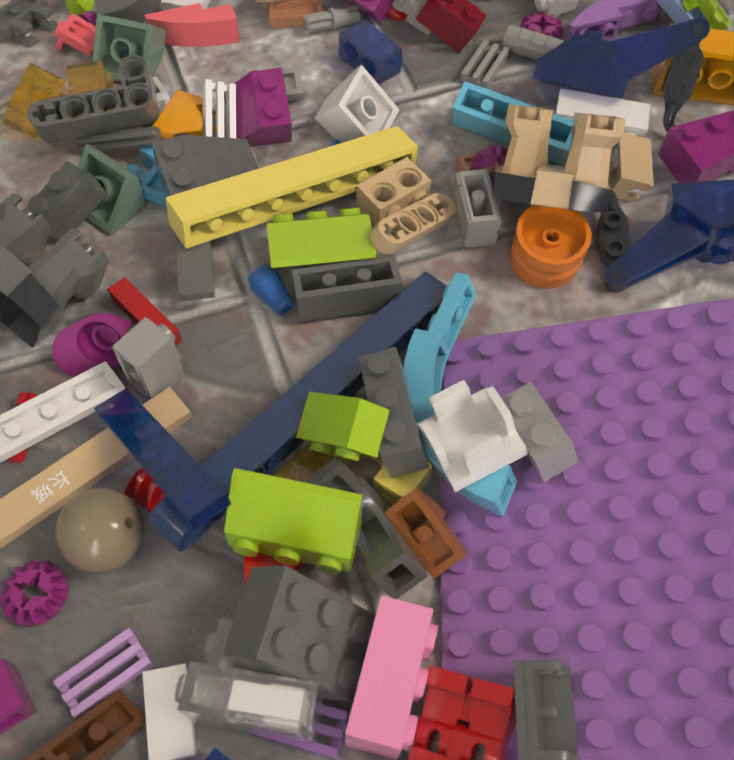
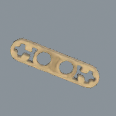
[369,192,456,255]

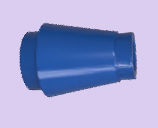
[247,264,295,316]

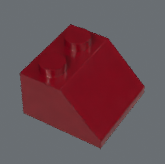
[415,0,487,54]

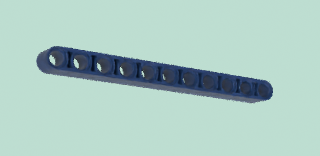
[148,272,447,551]

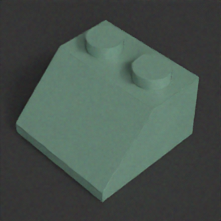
[91,14,166,81]

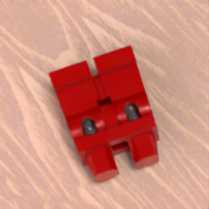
[408,665,516,760]

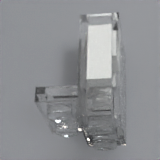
[175,618,324,744]

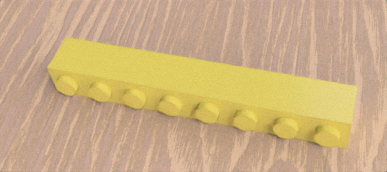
[165,126,418,249]

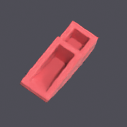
[145,3,240,47]

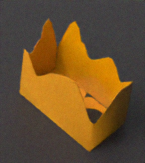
[153,90,216,140]

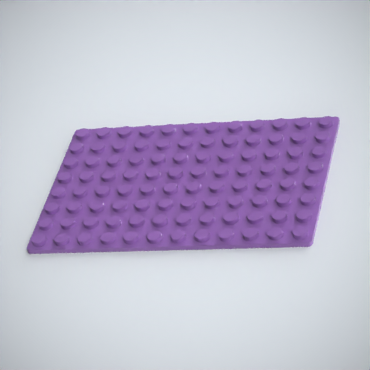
[440,298,734,760]

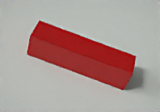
[107,277,182,346]

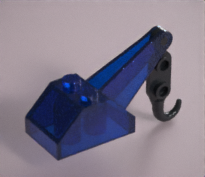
[533,17,710,132]
[598,180,734,293]

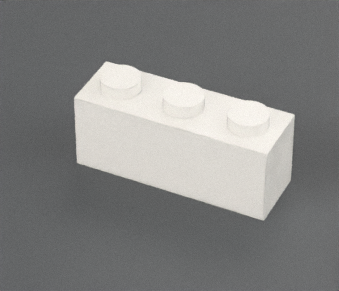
[554,88,651,138]

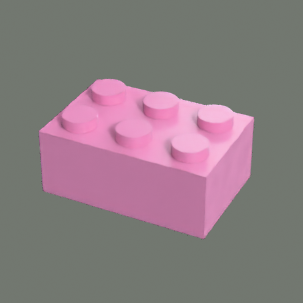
[345,595,438,760]

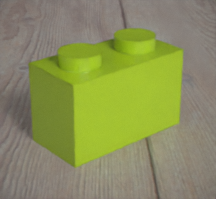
[296,392,390,461]

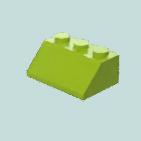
[267,207,376,268]
[224,468,363,574]

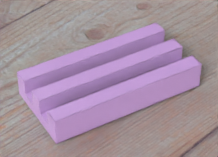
[53,628,154,719]

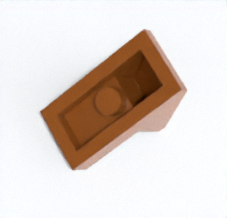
[384,487,468,579]

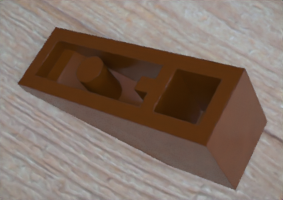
[23,689,146,760]

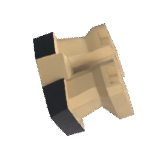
[494,104,626,213]

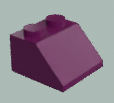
[224,68,292,147]

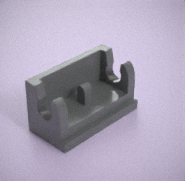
[513,660,578,760]

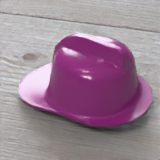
[52,312,131,377]

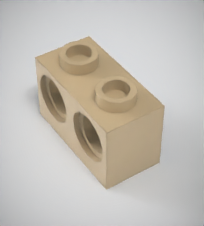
[356,157,431,226]

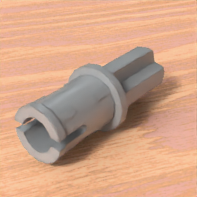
[304,5,360,32]

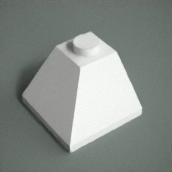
[315,65,399,142]

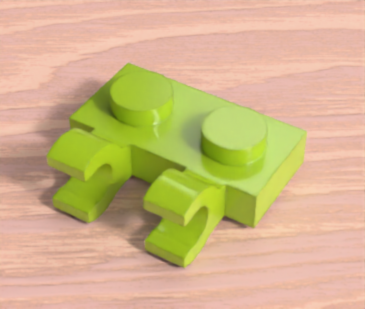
[681,0,733,30]

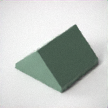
[78,144,147,234]

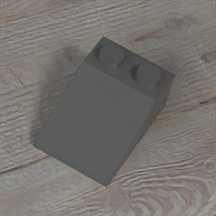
[152,135,259,197]

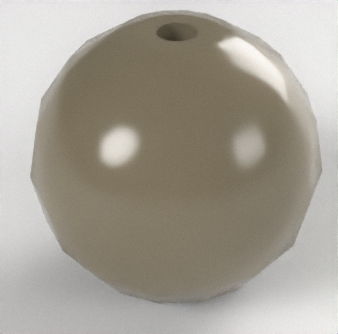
[55,488,144,573]

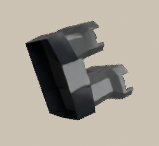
[0,193,109,348]

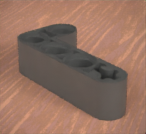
[27,55,159,142]

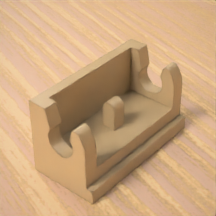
[608,132,654,201]

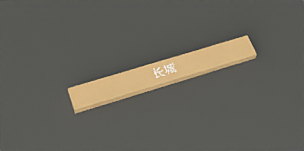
[0,387,192,549]

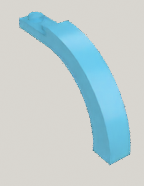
[403,272,518,517]

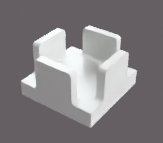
[417,380,528,492]

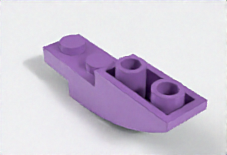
[564,0,662,48]

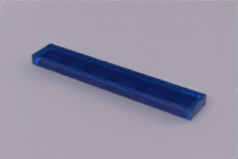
[94,388,232,530]

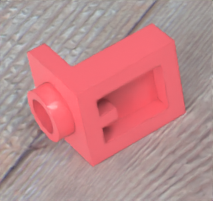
[54,13,96,57]

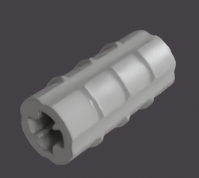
[502,24,565,66]

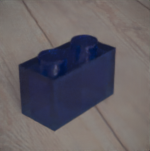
[338,19,402,85]

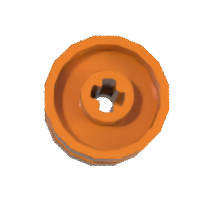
[509,205,592,289]

